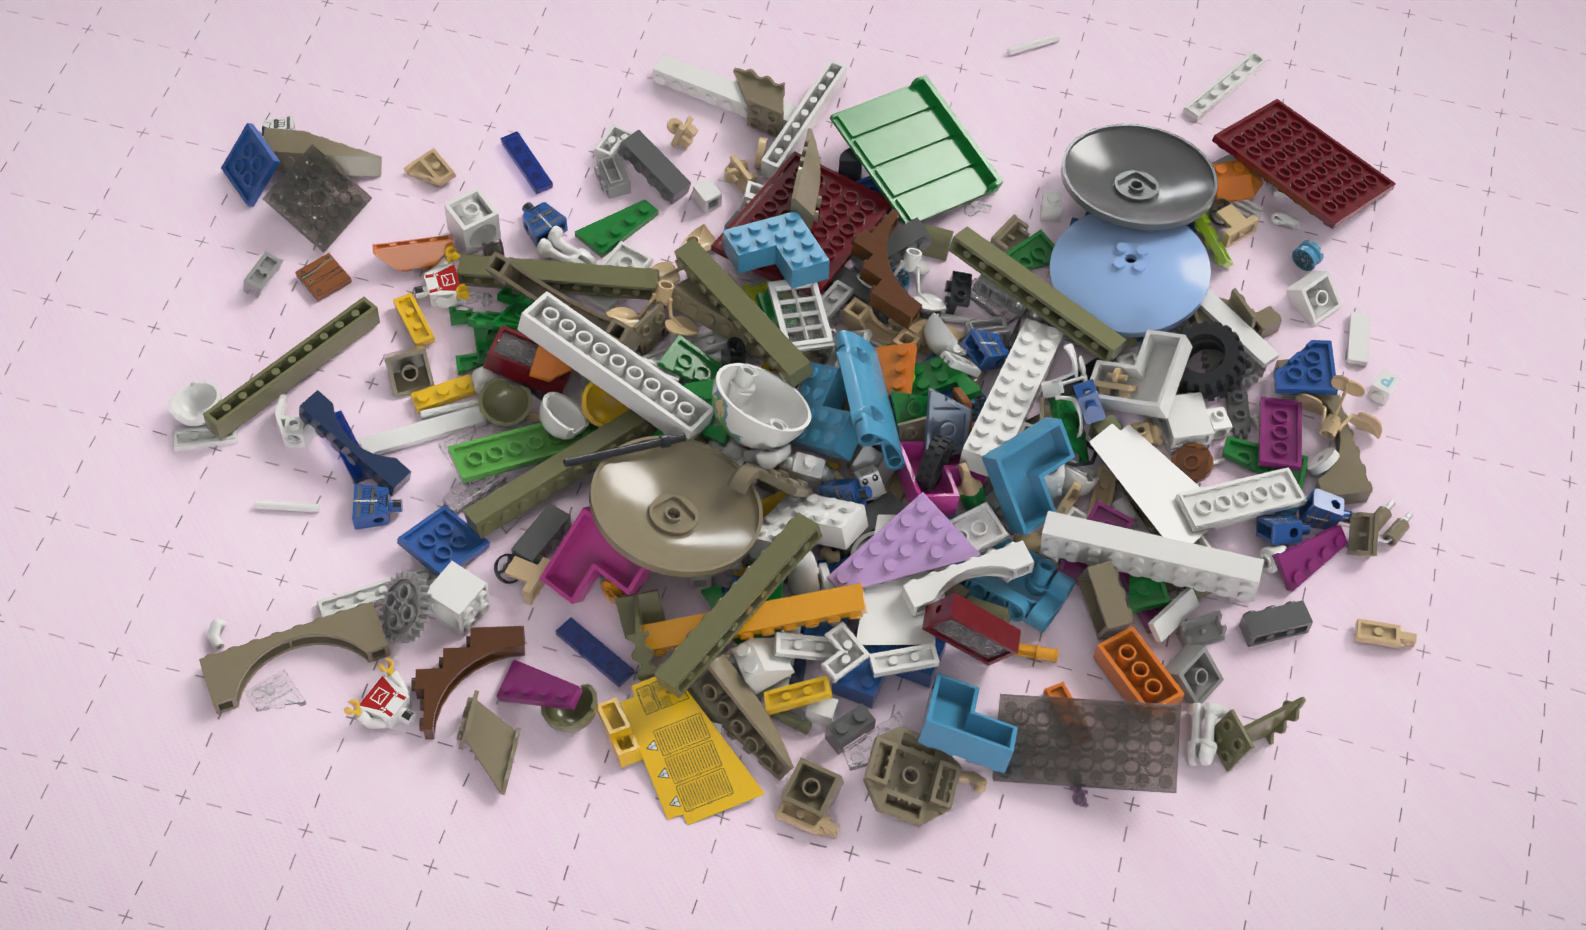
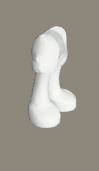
[536,225,596,264]
[1187,702,1228,766]

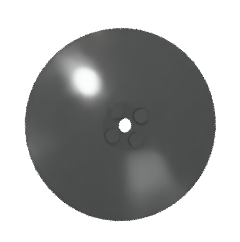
[1061,124,1218,230]

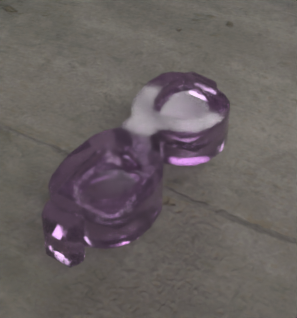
[1069,774,1089,808]

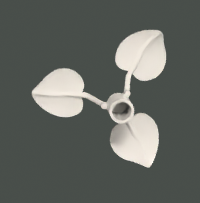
[857,248,947,312]
[1041,343,1088,438]

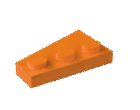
[876,342,917,399]

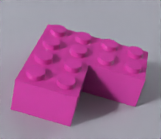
[897,441,986,516]
[539,506,652,604]

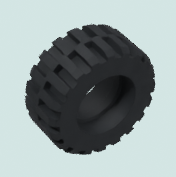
[1176,320,1247,401]

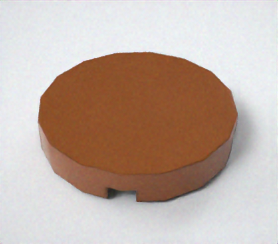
[1171,442,1214,483]

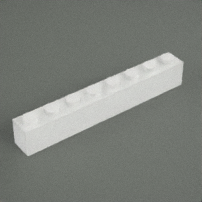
[653,54,798,128]
[761,59,847,179]

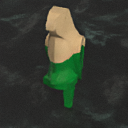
[957,462,986,512]

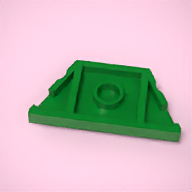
[1049,395,1089,462]

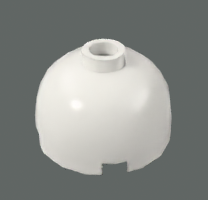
[1062,460,1099,497]

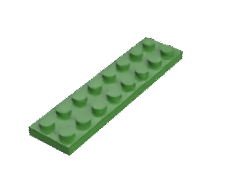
[448,421,598,484]

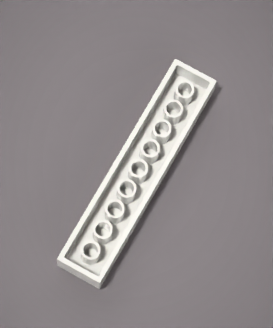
[517,291,714,440]
[959,318,1064,477]
[1040,511,1264,602]

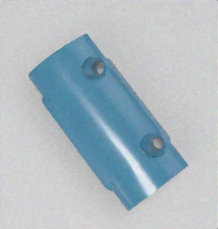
[834,330,905,470]
[946,513,1076,633]

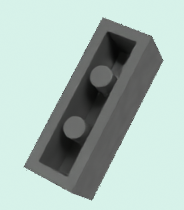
[511,503,572,565]
[1239,600,1313,647]

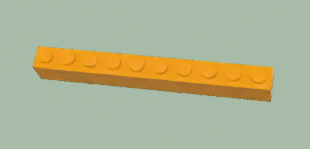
[643,583,868,657]

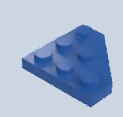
[1273,340,1338,395]

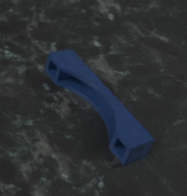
[299,390,412,496]

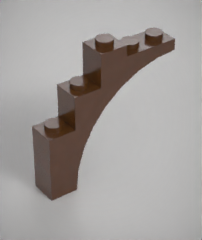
[851,209,922,329]
[411,626,525,740]

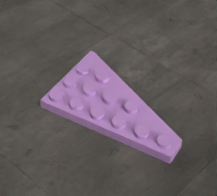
[827,492,981,589]

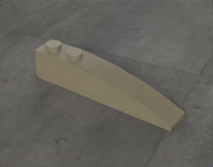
[263,128,382,176]
[790,128,822,230]
[687,654,794,781]

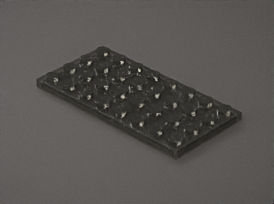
[992,694,1181,793]

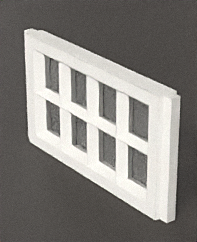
[767,280,834,352]

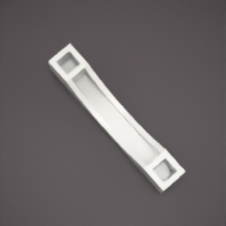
[902,540,1034,617]

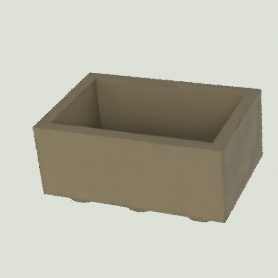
[1077,561,1133,640]

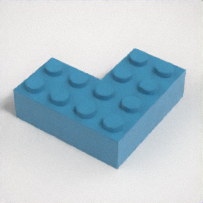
[722,211,830,289]
[789,362,858,461]
[981,417,1075,535]
[918,673,1018,773]

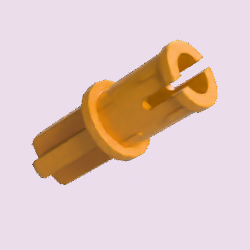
[1015,643,1059,663]

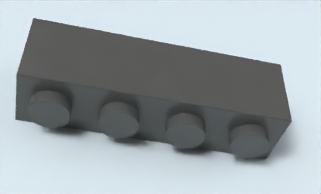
[619,129,691,205]
[850,217,932,274]
[823,491,905,559]

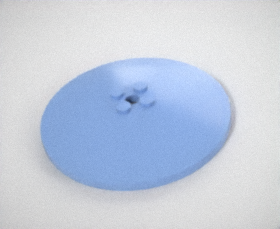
[1049,213,1211,337]

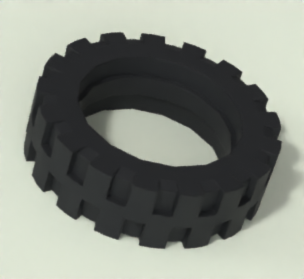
[915,434,954,492]

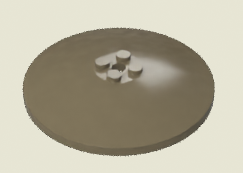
[589,436,763,578]

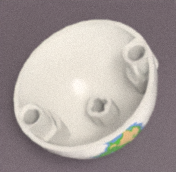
[712,363,811,450]

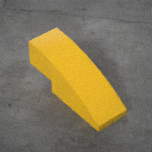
[597,698,642,768]

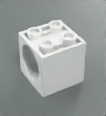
[444,187,501,255]
[427,561,490,636]

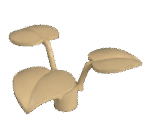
[651,224,737,285]
[605,280,699,336]
[1292,375,1383,439]

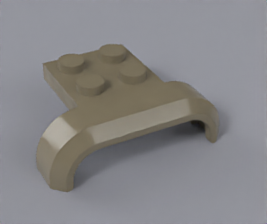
[727,464,813,497]

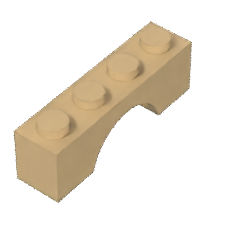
[842,297,921,355]

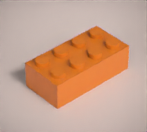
[1093,626,1185,726]

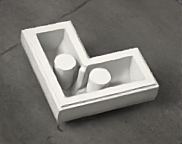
[594,124,633,159]
[744,443,791,470]
[821,621,870,683]

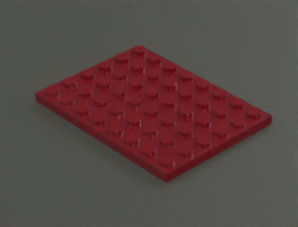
[1212,99,1396,229]
[711,151,892,303]

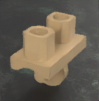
[667,115,699,150]
[723,155,758,193]
[1095,368,1138,399]

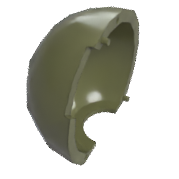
[478,377,533,428]
[541,684,598,733]

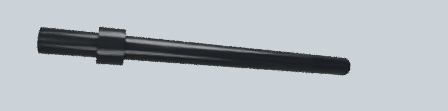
[563,433,686,467]

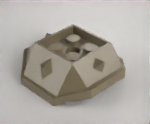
[863,727,962,827]

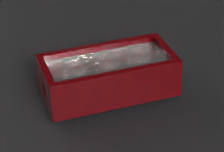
[483,325,574,394]
[922,593,1021,666]

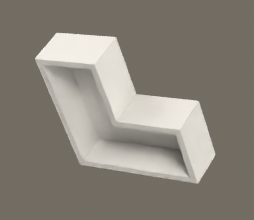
[1085,330,1192,419]
[750,494,868,559]

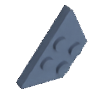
[923,389,970,457]

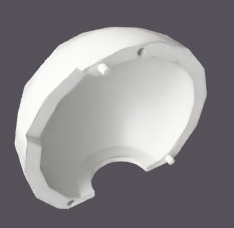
[924,312,967,356]
[168,380,222,426]
[539,392,589,440]
[788,550,820,596]

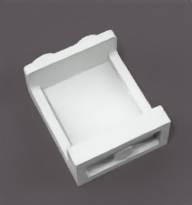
[1165,392,1214,449]

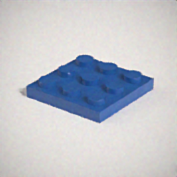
[221,123,280,207]
[397,505,490,577]

